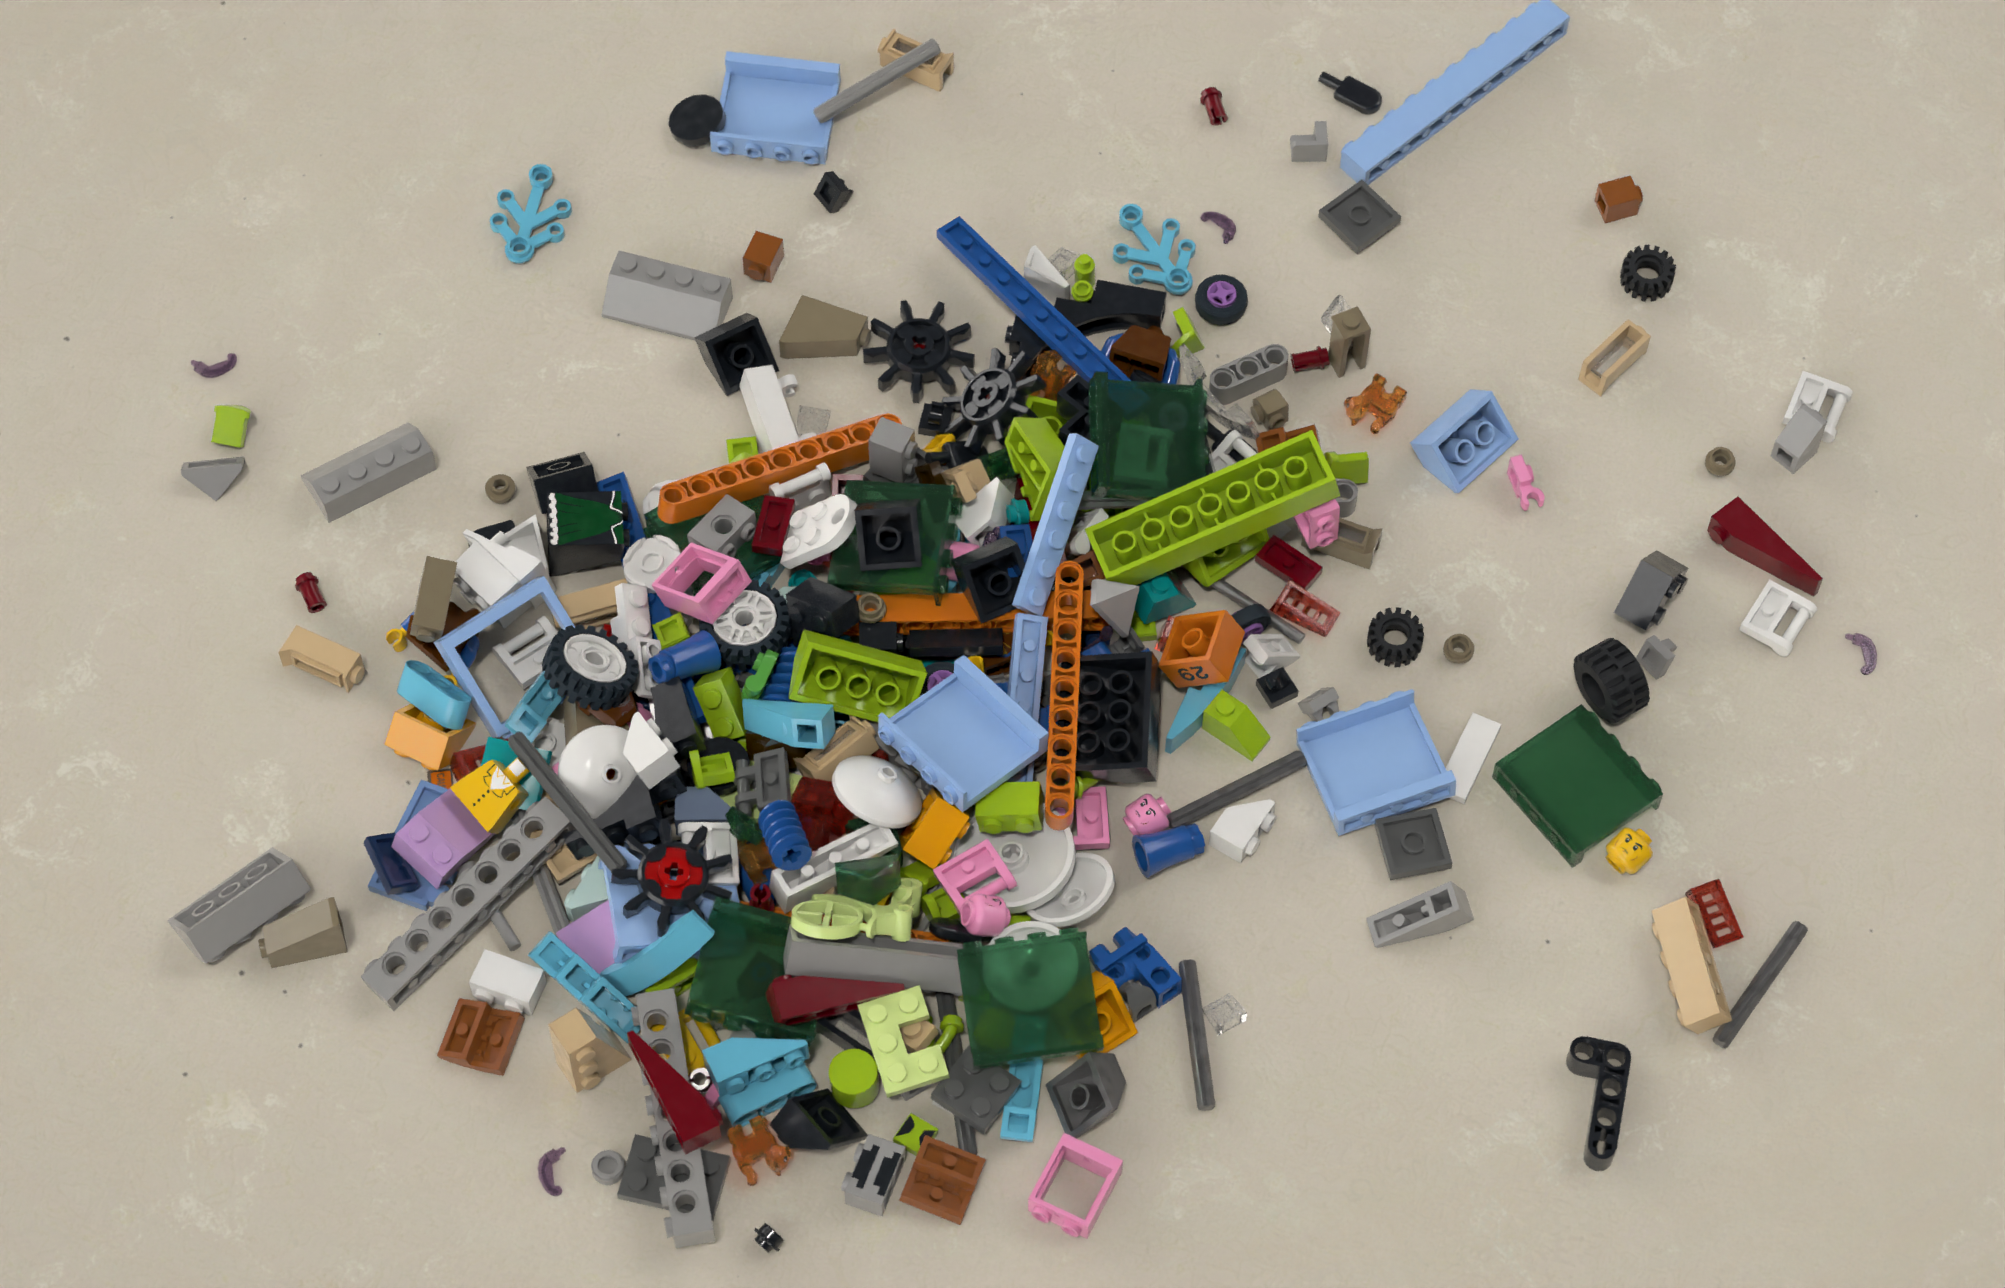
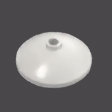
[558,725,637,819]
[832,755,922,828]
[1026,853,1115,927]

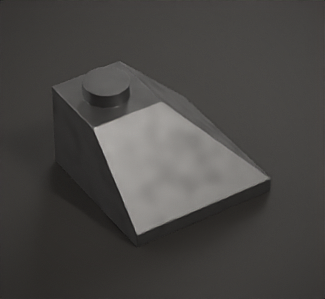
[1045,1052,1126,1138]

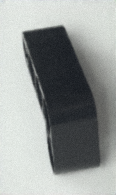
[1566,1036,1631,1171]

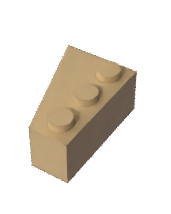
[548,1008,632,1093]

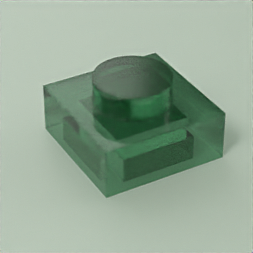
[725,806,764,846]

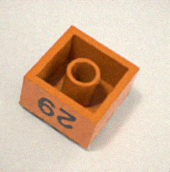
[1158,610,1245,688]

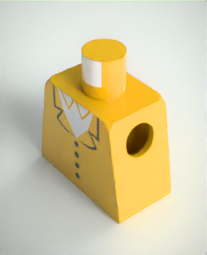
[450,757,530,834]

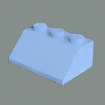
[1410,389,1518,493]

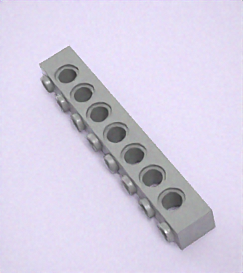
[361,796,576,1011]
[631,988,715,1248]

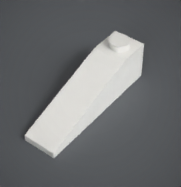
[769,823,898,914]

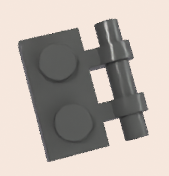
[734,747,791,820]

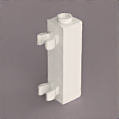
[739,365,816,453]

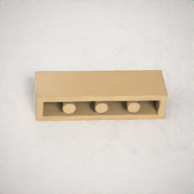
[1652,897,1732,1034]

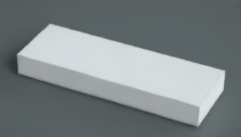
[1446,713,1501,804]

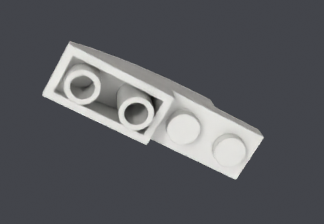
[610,583,661,699]

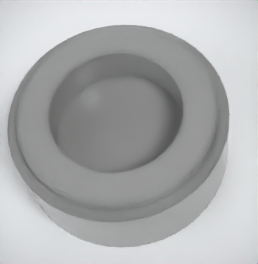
[591,1150,625,1185]

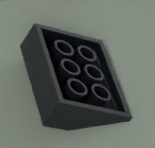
[1056,651,1161,783]

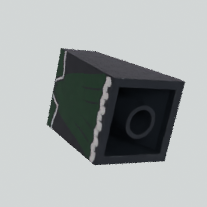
[547,491,630,577]

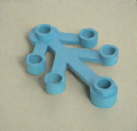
[490,164,572,263]
[1113,204,1196,295]

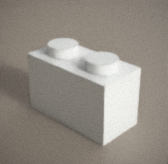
[469,949,547,1016]

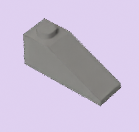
[1366,881,1474,948]

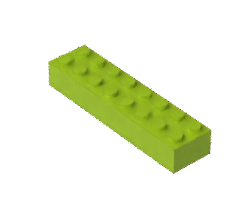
[1085,430,1340,585]

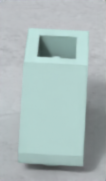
[564,856,608,922]

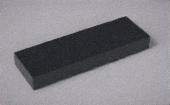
[909,628,1003,657]

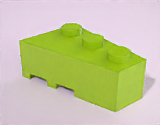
[1004,417,1065,521]

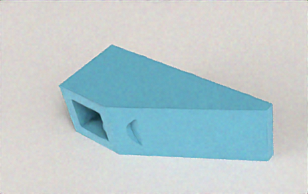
[742,699,835,749]
[702,1037,810,1096]

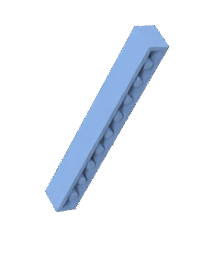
[1340,0,1570,185]

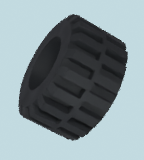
[1573,638,1650,724]

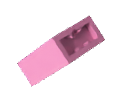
[1293,499,1340,549]
[651,542,752,624]
[1028,1133,1123,1239]

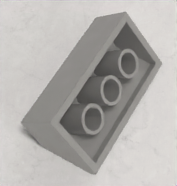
[602,250,732,341]
[301,423,436,523]
[167,847,311,964]

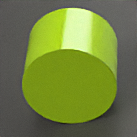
[828,1049,880,1109]

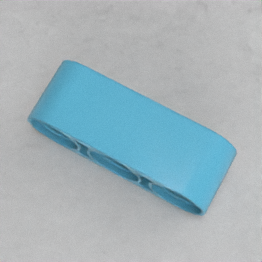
[397,660,472,730]
[718,1062,817,1128]

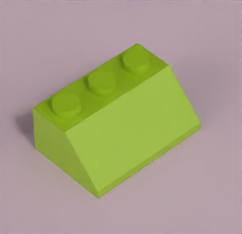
[1182,529,1270,587]

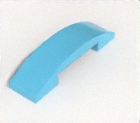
[505,671,564,743]
[600,910,715,997]
[1000,1014,1048,1142]

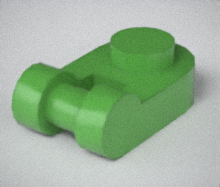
[741,649,779,700]

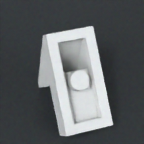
[1243,634,1300,678]

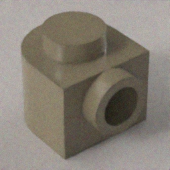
[1250,389,1289,431]

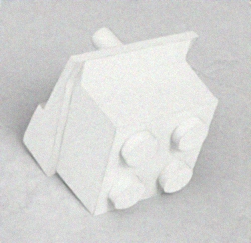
[454,529,557,629]

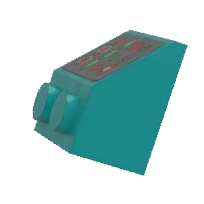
[1135,569,1196,624]

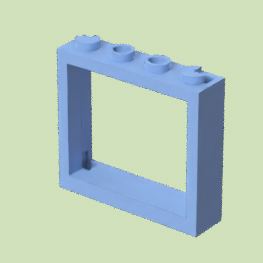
[433,576,575,739]

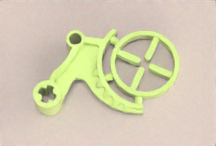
[791,878,922,942]

